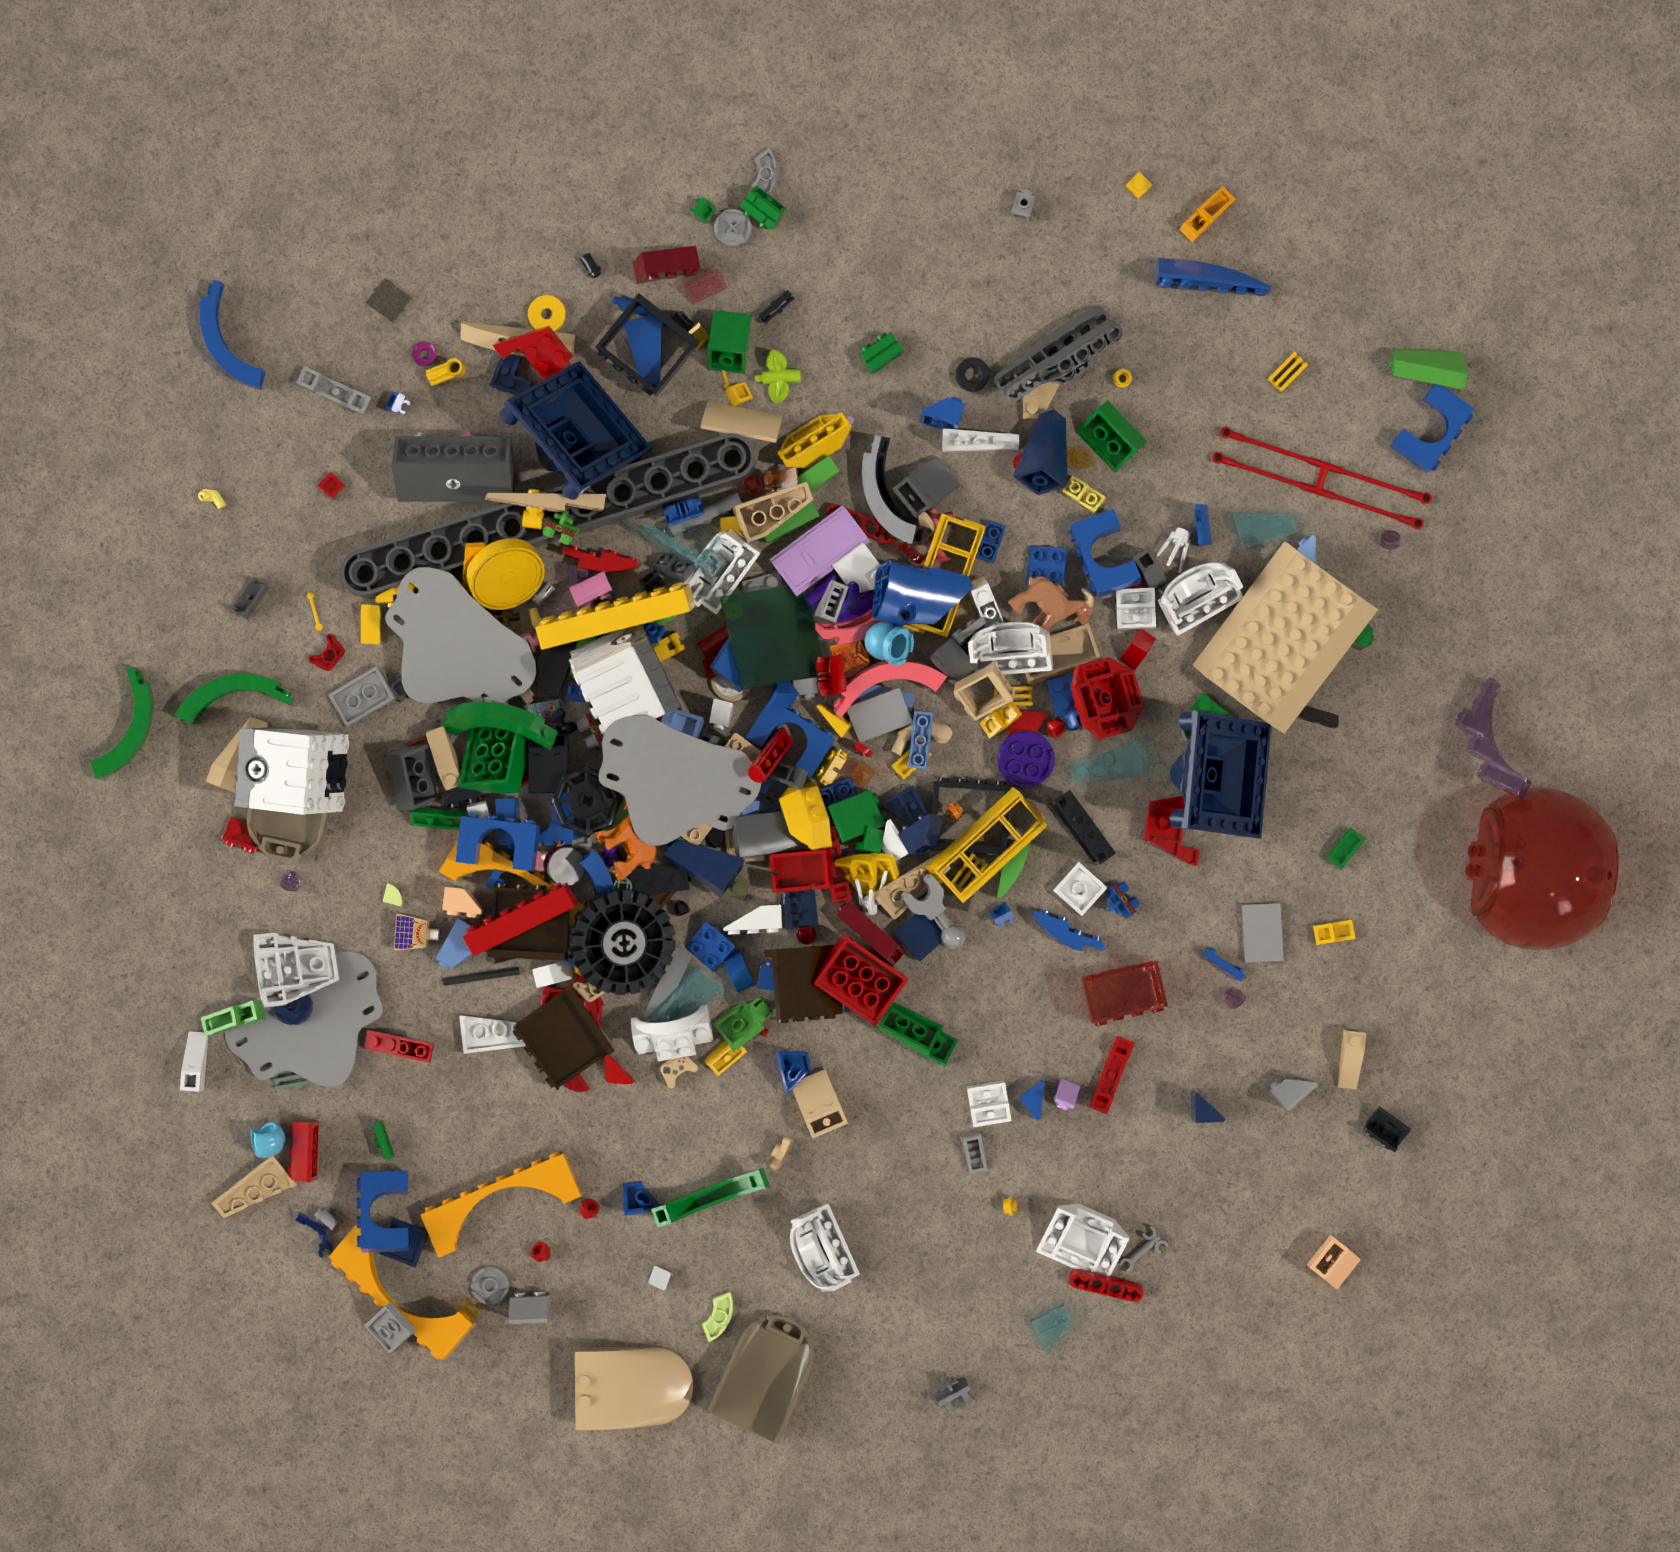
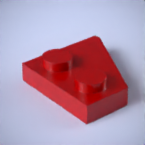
[1008,710,1047,736]

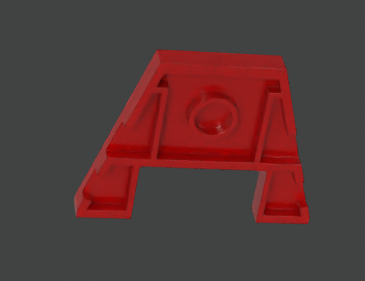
[492,326,573,385]
[1143,796,1200,866]

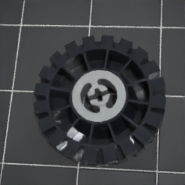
[568,888,676,995]

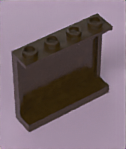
[488,883,570,961]
[765,945,843,1023]
[512,986,615,1090]

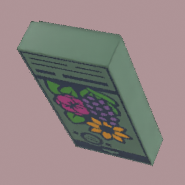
[524,699,564,722]

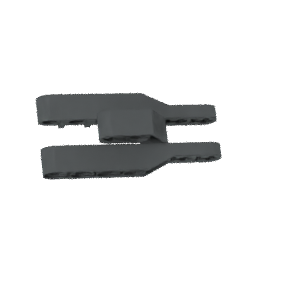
[994,305,1123,402]

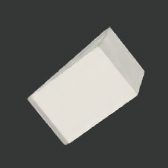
[532,961,574,988]

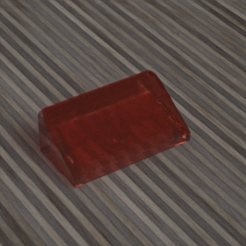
[684,269,727,304]

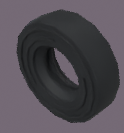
[956,357,990,392]

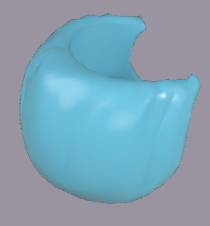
[250,1122,285,1158]

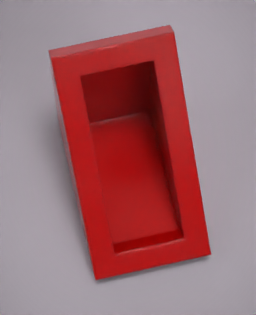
[1119,629,1156,670]

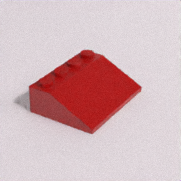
[813,932,909,1026]

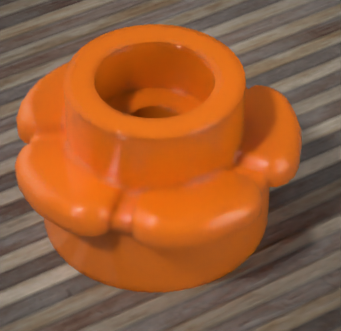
[945,802,963,820]

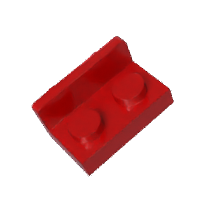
[221,817,260,854]

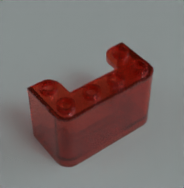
[1080,960,1168,1026]

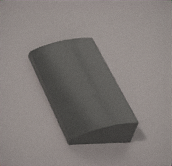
[733,811,809,857]

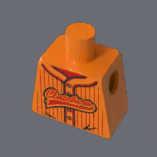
[830,641,871,680]

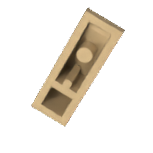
[425,726,462,790]
[1337,1030,1366,1090]

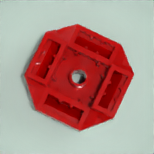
[1070,657,1145,740]

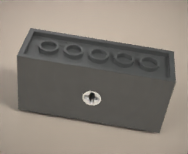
[392,433,515,502]

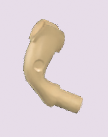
[891,720,952,756]

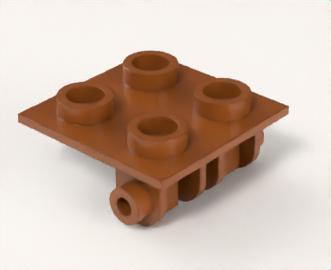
[762,467,799,495]

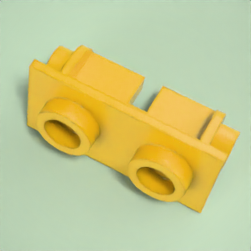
[814,746,848,787]

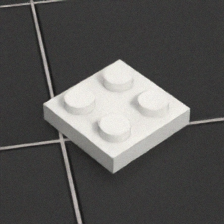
[1053,862,1108,916]

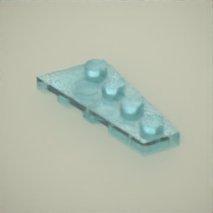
[641,522,717,574]
[1070,737,1149,783]
[645,965,725,1023]

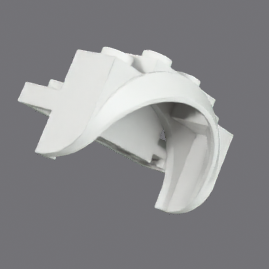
[631,1005,714,1061]

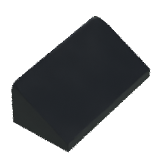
[1298,706,1339,729]

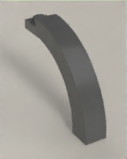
[700,732,808,790]

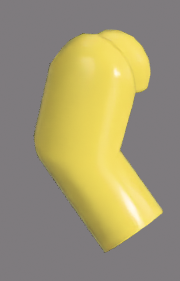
[198,489,227,510]
[528,608,543,628]

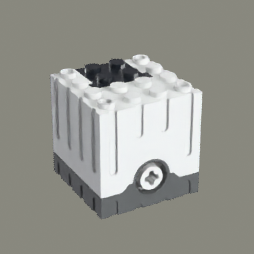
[569,624,680,740]
[235,727,349,815]

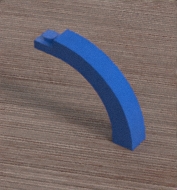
[199,280,266,390]
[565,849,613,967]

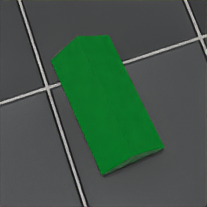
[878,1002,958,1067]

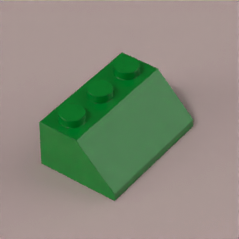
[1076,400,1148,473]

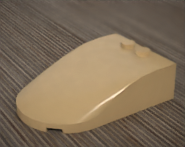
[575,1346,693,1430]

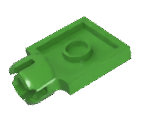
[714,996,773,1052]

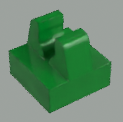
[690,197,716,224]

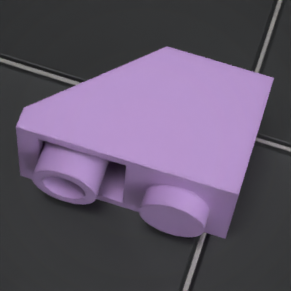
[1052,1078,1080,1110]

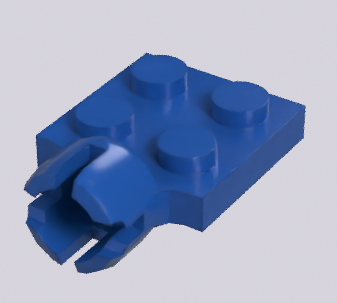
[1045,673,1083,730]

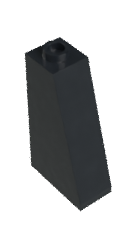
[534,640,579,698]

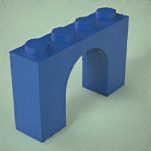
[1390,384,1474,473]
[1068,508,1141,598]
[746,701,835,779]
[495,793,578,849]
[455,813,541,871]
[357,1170,409,1253]

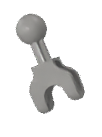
[900,874,966,949]

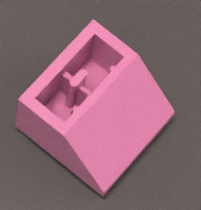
[569,571,615,609]

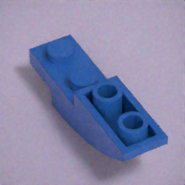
[1032,908,1105,952]

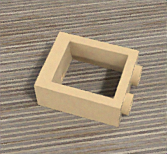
[954,662,1015,721]

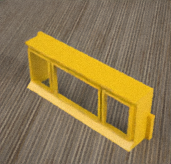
[902,513,986,638]
[925,787,1048,903]

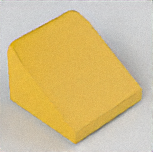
[725,381,753,406]

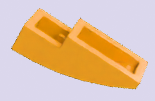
[1179,186,1236,243]

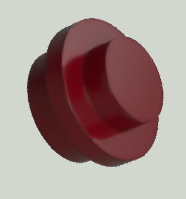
[796,926,816,945]

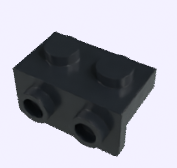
[1364,1106,1411,1152]

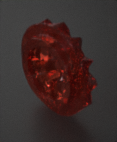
[897,542,924,564]

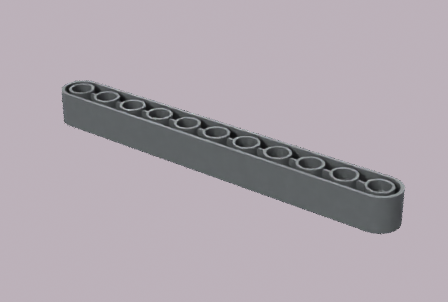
[340,433,756,599]

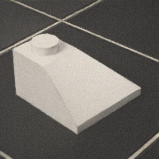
[832,542,881,593]
[881,819,908,861]

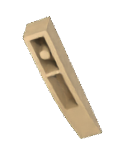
[461,321,575,362]

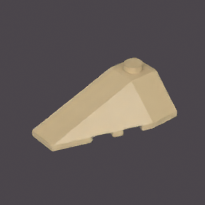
[733,482,813,543]
[206,717,269,793]

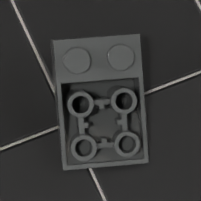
[892,456,960,521]

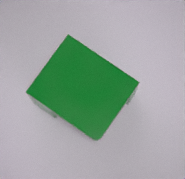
[855,827,885,853]

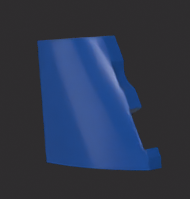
[1194,504,1212,546]

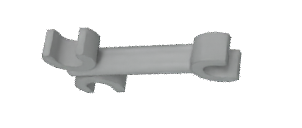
[1119,1225,1169,1273]

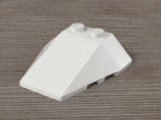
[253,933,339,1008]

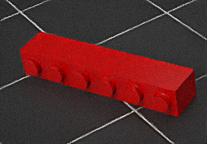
[462,882,578,957]

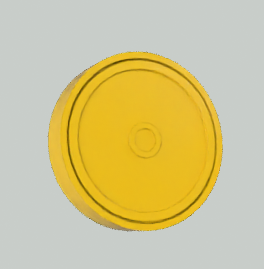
[466,538,545,610]

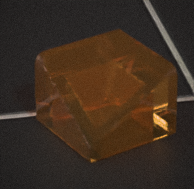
[849,760,876,788]

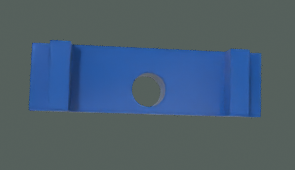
[1202,947,1245,981]

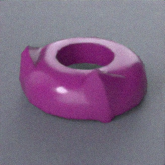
[412,342,437,367]

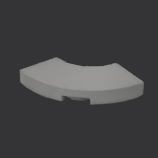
[751,147,778,195]

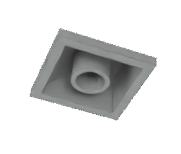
[1269,1078,1318,1111]

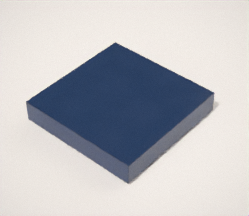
[380,1217,428,1268]

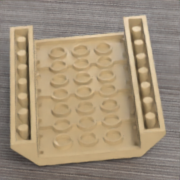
[1193,541,1378,734]

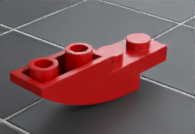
[562,545,640,573]
[364,1030,434,1063]

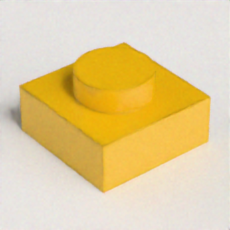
[1125,172,1152,200]
[688,322,710,350]

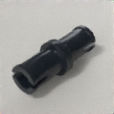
[758,290,795,324]

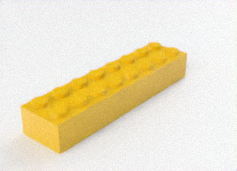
[535,582,695,650]

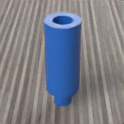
[613,295,649,317]

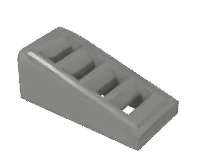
[814,580,849,623]
[961,1130,988,1174]

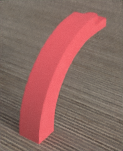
[815,608,888,644]
[833,659,947,717]

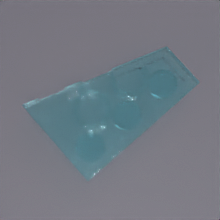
[1231,512,1298,549]

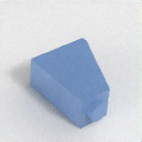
[436,918,472,969]

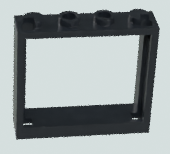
[595,293,700,397]
[930,778,1011,854]
[1050,790,1116,865]

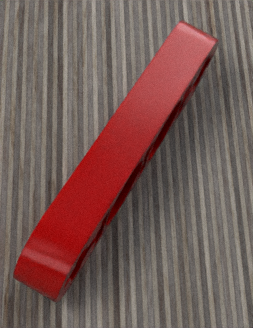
[827,504,896,544]
[1069,1269,1143,1302]

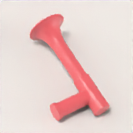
[928,509,955,564]

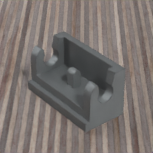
[231,577,269,619]

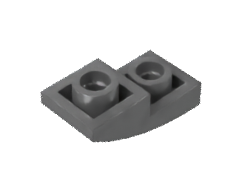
[652,552,697,581]

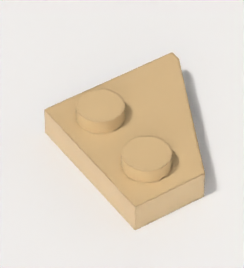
[1023,381,1060,420]

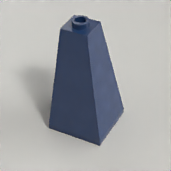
[1013,409,1067,495]
[664,839,745,898]

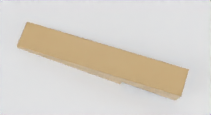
[485,493,606,513]

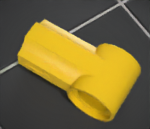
[426,358,466,387]
[522,489,546,529]

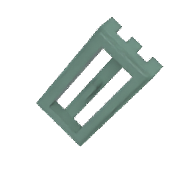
[274,1070,313,1090]

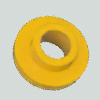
[1113,369,1132,388]
[1003,1196,1017,1216]

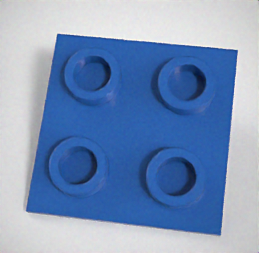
[663,497,704,525]
[1026,546,1067,586]
[685,921,736,972]

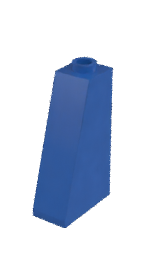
[624,315,662,388]

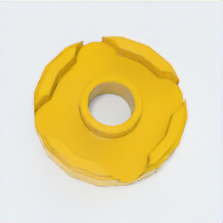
[528,295,566,332]

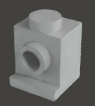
[1011,190,1036,221]
[793,677,820,701]

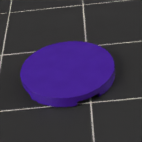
[997,730,1055,788]

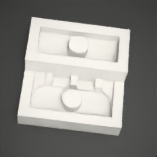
[1116,588,1156,630]
[967,1080,1011,1127]

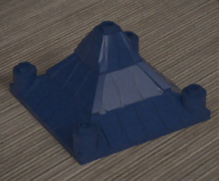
[500,361,653,500]
[1170,711,1271,839]

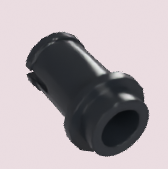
[580,253,602,279]

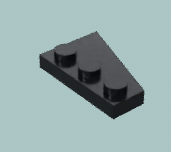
[630,864,690,895]

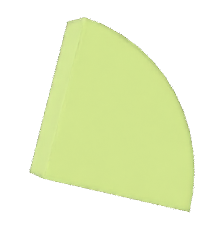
[383,883,403,906]

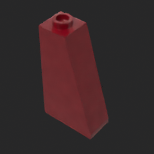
[837,901,906,966]

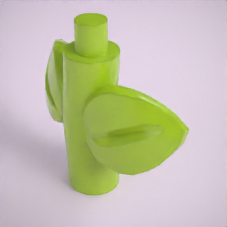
[755,349,801,404]

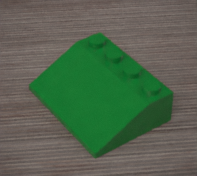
[458,727,529,794]

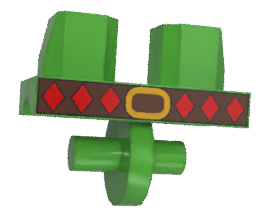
[542,510,580,545]

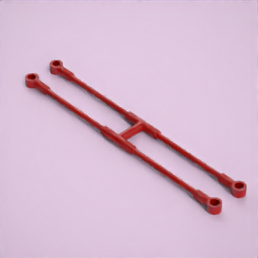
[1212,427,1432,530]

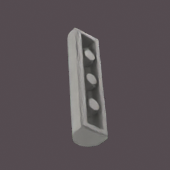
[668,493,742,539]

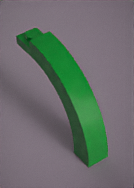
[90,667,154,780]
[175,674,295,725]
[440,701,558,749]
[651,1168,770,1227]

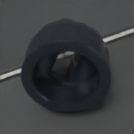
[674,901,691,917]

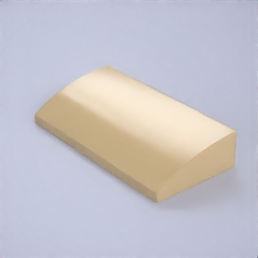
[701,401,783,443]
[1017,623,1101,686]

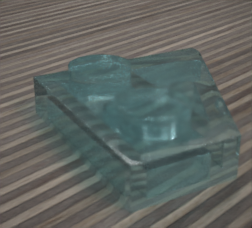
[1029,1303,1073,1355]

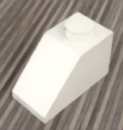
[709,699,734,730]

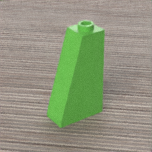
[1389,349,1468,389]

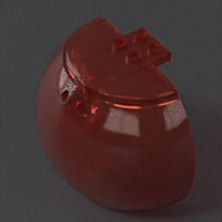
[1465,787,1619,951]

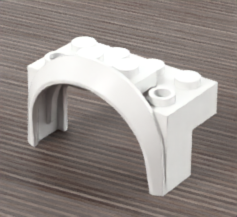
[683,528,761,614]
[1157,563,1243,636]
[968,622,1053,675]
[790,1204,860,1292]

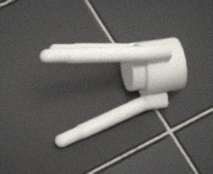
[1156,527,1191,573]
[855,870,888,915]

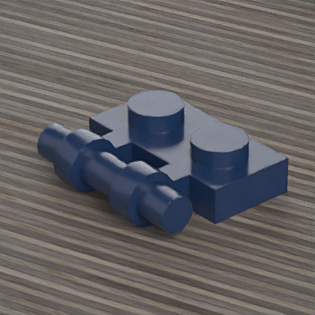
[781,889,819,929]

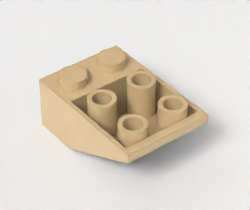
[792,1069,848,1139]

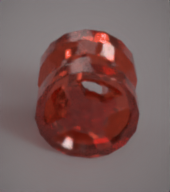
[743,475,763,496]

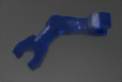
[295,1212,334,1258]

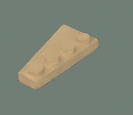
[873,854,951,920]
[211,1156,297,1218]

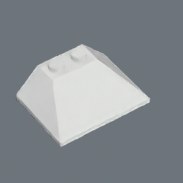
[1036,1203,1130,1276]

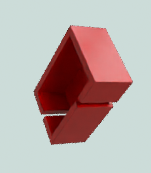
[769,848,834,893]

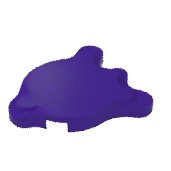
[836,581,873,622]

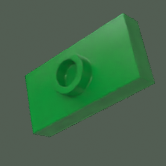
[1326,827,1365,869]
[373,1120,395,1160]

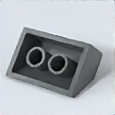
[386,743,442,810]

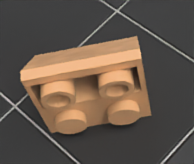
[442,887,485,918]
[1307,1235,1361,1289]

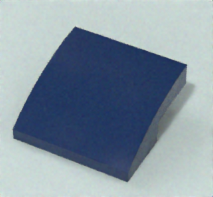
[894,914,942,962]

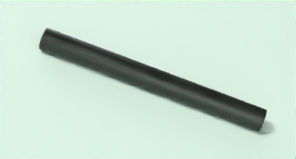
[443,967,520,986]

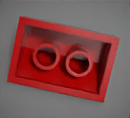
[288,1120,319,1182]

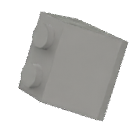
[509,1291,551,1324]

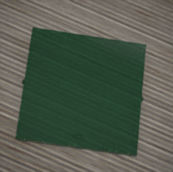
[720,586,824,690]

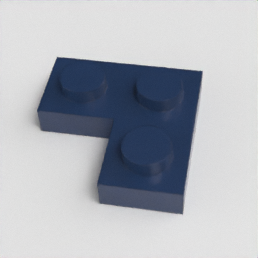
[489,354,532,396]

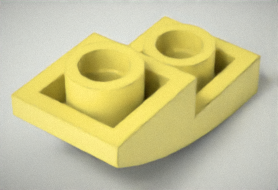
[1062,475,1106,514]

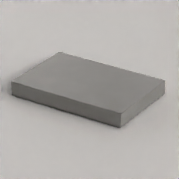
[328,666,397,728]
[847,686,913,742]
[1241,903,1284,963]
[364,1301,416,1354]

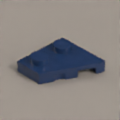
[881,785,928,824]

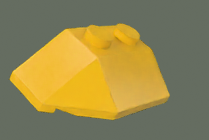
[777,413,852,468]
[779,779,832,850]

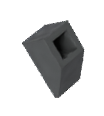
[1131,547,1167,590]

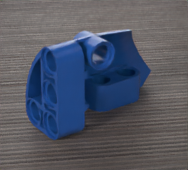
[872,561,974,627]

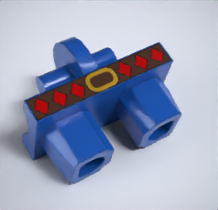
[1105,881,1140,918]

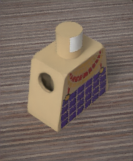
[394,914,440,951]

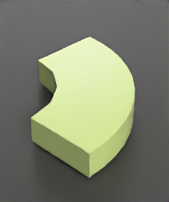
[702,1291,733,1342]

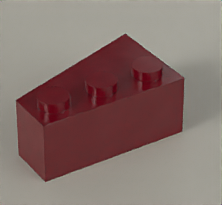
[633,246,701,284]

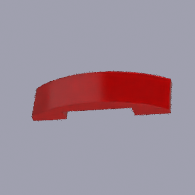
[828,825,852,904]
[1089,1036,1135,1114]

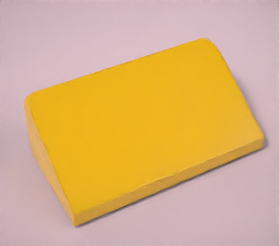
[704,1041,747,1076]

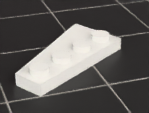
[942,428,1019,452]
[459,1015,526,1054]

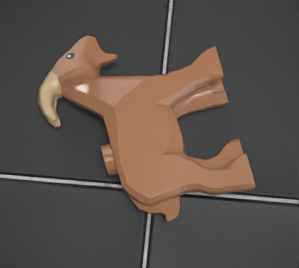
[1008,576,1094,630]

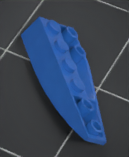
[1155,258,1271,296]

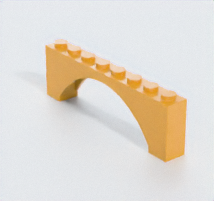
[439,840,586,950]
[421,1151,582,1258]
[329,1224,477,1360]

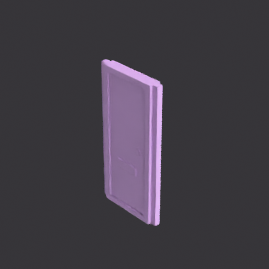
[769,505,870,596]

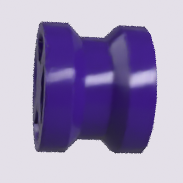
[600,846,623,866]

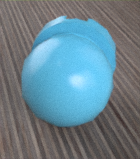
[864,622,914,666]

